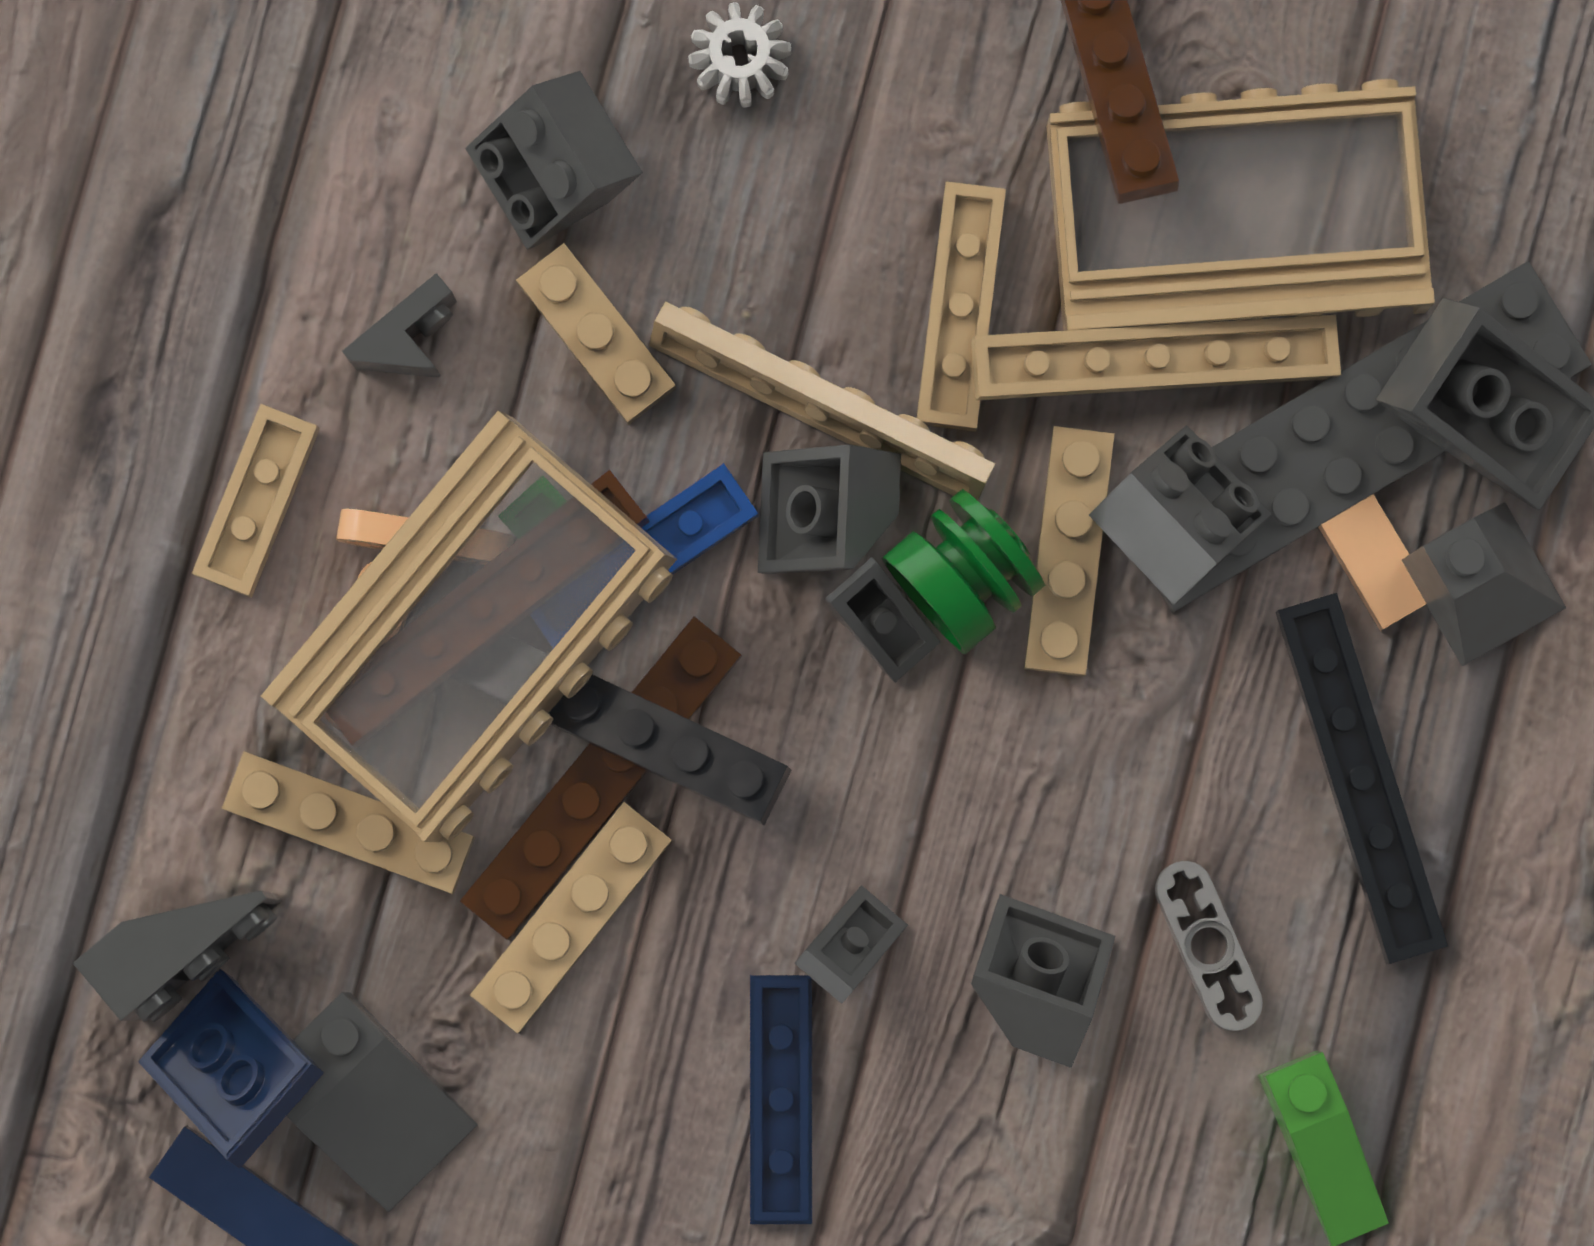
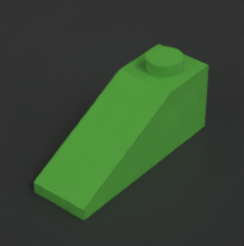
[1258,1051,1389,1246]

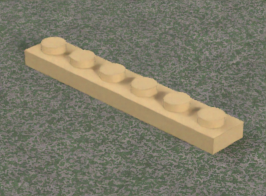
[649,301,995,501]
[971,315,1341,400]

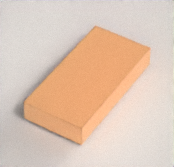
[1318,494,1426,631]

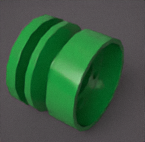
[881,489,1046,654]

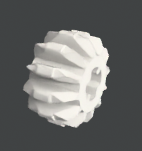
[688,2,791,108]

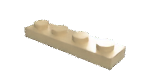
[916,182,1006,432]
[1024,426,1115,677]
[222,751,475,894]
[470,802,672,1034]

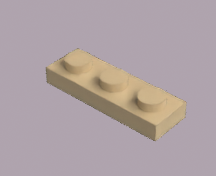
[516,243,676,425]
[192,404,320,598]

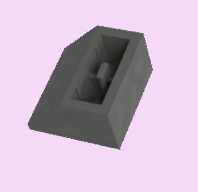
[465,71,643,250]
[1089,425,1271,605]

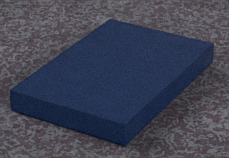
[138,969,324,1169]

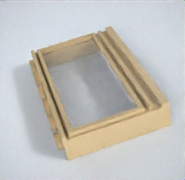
[1046,79,1435,331]
[261,411,677,842]

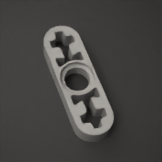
[1155,861,1263,1031]

